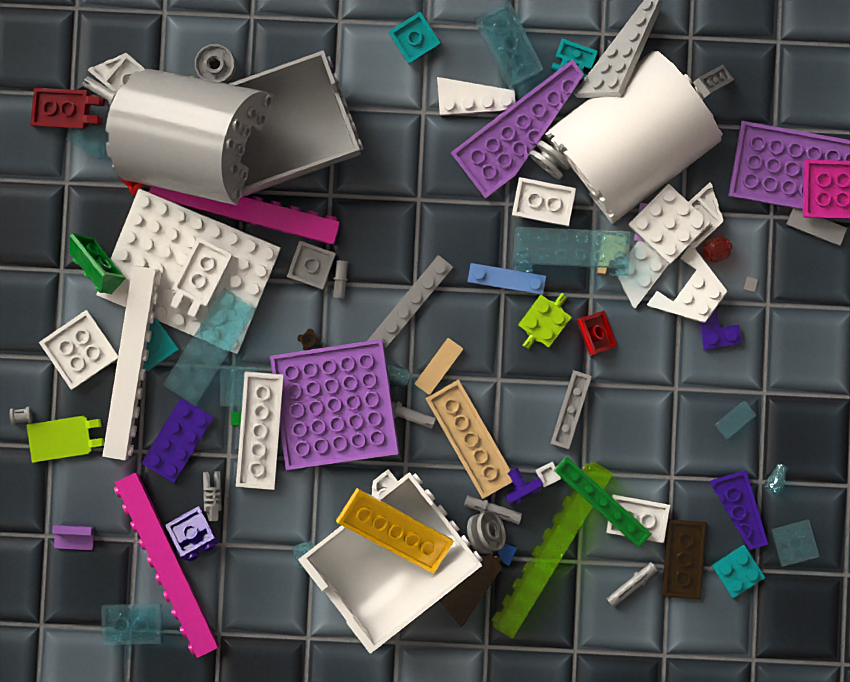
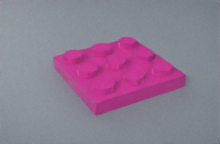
[803,160,850,219]

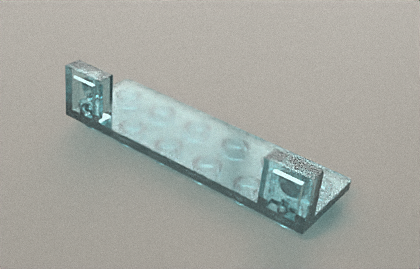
[513,227,631,276]

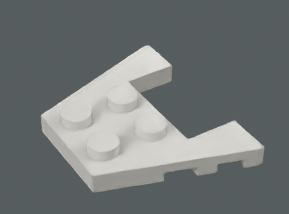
[647,246,727,323]

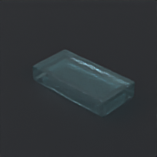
[714,400,756,439]

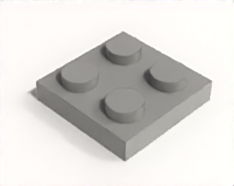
[287,241,336,290]

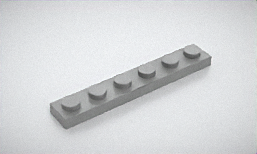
[367,255,453,349]

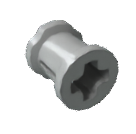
[10,406,33,426]

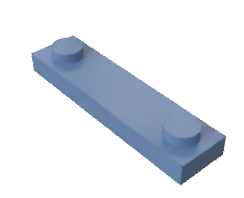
[468,263,546,295]

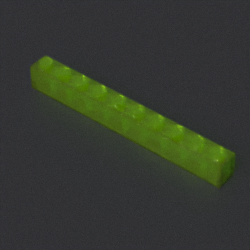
[491,461,613,639]

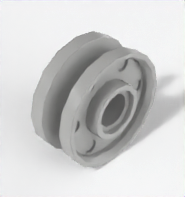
[195,44,236,84]
[529,141,571,180]
[467,511,506,554]

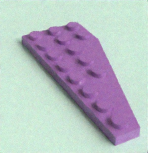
[451,59,584,198]

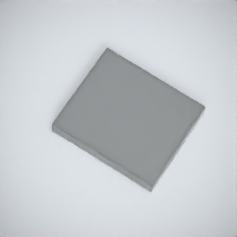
[743,277,758,292]

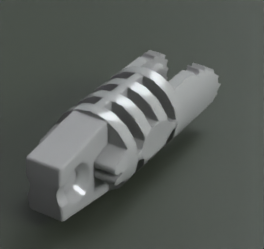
[203,471,221,521]

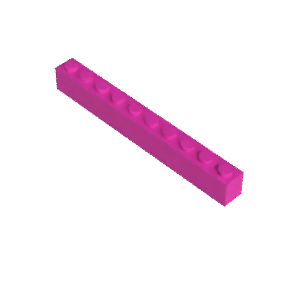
[149,186,340,246]
[114,472,220,658]

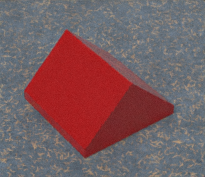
[576,310,617,356]

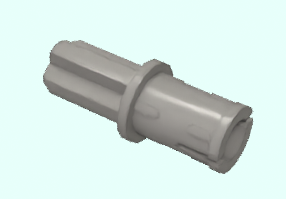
[333,260,348,299]

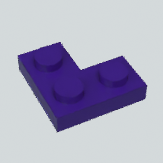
[699,309,742,350]

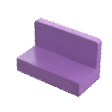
[52,525,94,550]

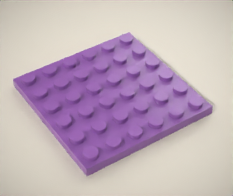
[270,339,400,470]

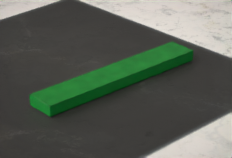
[553,456,652,548]

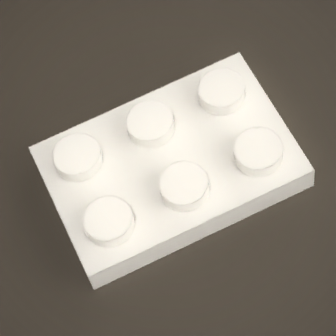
[512,177,576,227]
[606,495,670,543]

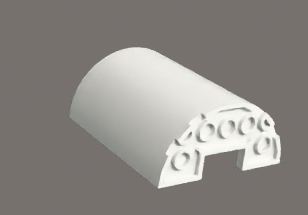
[543,51,723,224]
[298,472,483,654]

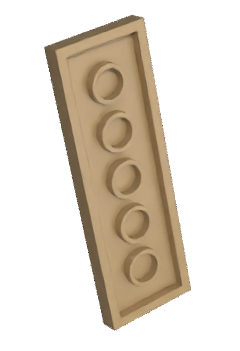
[425,380,512,499]

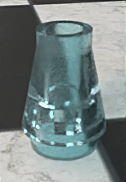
[765,464,788,494]

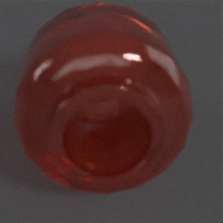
[702,235,732,263]

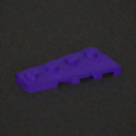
[709,470,768,550]

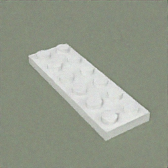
[236,371,284,490]

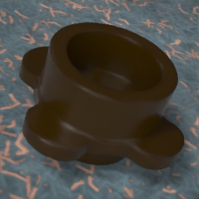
[297,329,320,351]

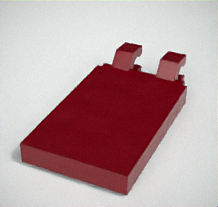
[30,88,105,130]

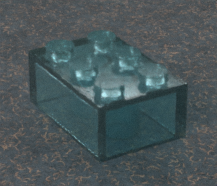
[102,603,163,645]

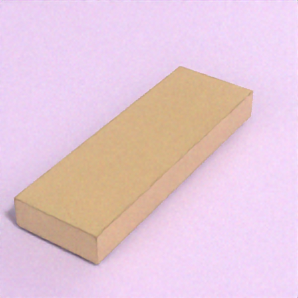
[414,338,463,395]

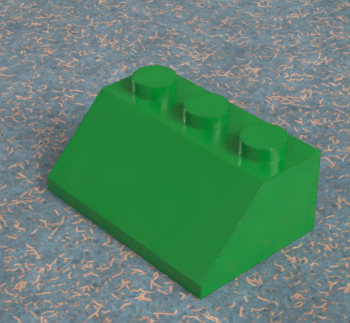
[69,233,126,294]

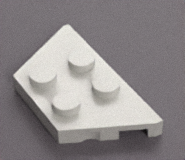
[88,53,145,91]
[689,182,724,249]
[615,241,669,309]

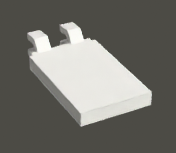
[170,237,233,318]

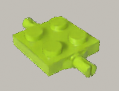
[518,293,572,350]

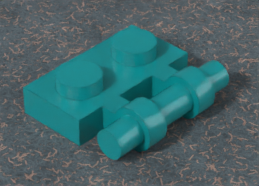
[551,38,598,81]

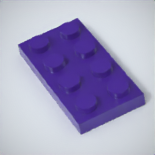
[141,398,214,483]

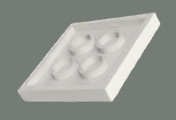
[628,184,710,264]
[39,310,118,390]

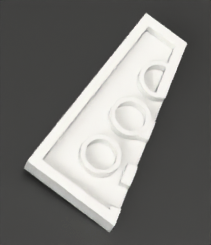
[437,77,515,116]

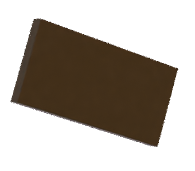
[661,519,707,599]

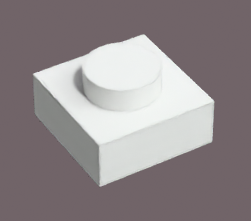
[535,462,561,487]

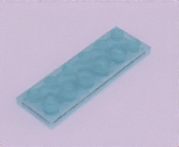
[163,288,257,406]

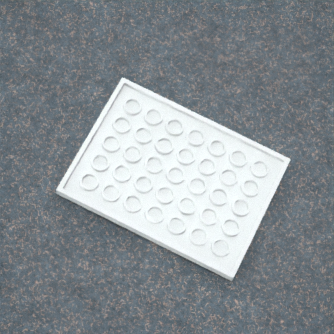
[96,189,281,354]

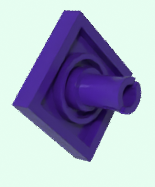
[505,467,544,505]

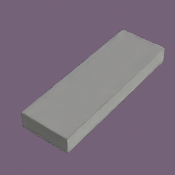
[786,208,847,246]

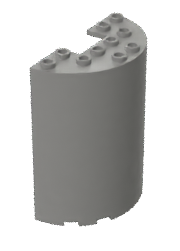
[230,50,363,197]
[106,69,273,205]

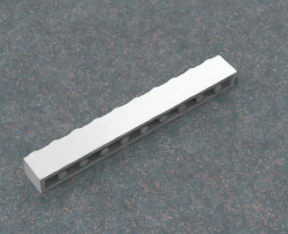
[103,266,161,460]

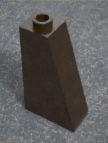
[439,553,502,627]

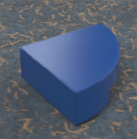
[498,543,517,566]

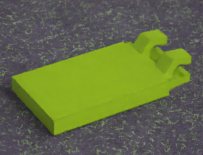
[27,416,104,463]

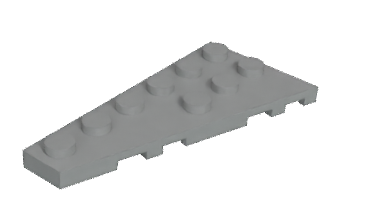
[573,0,663,98]

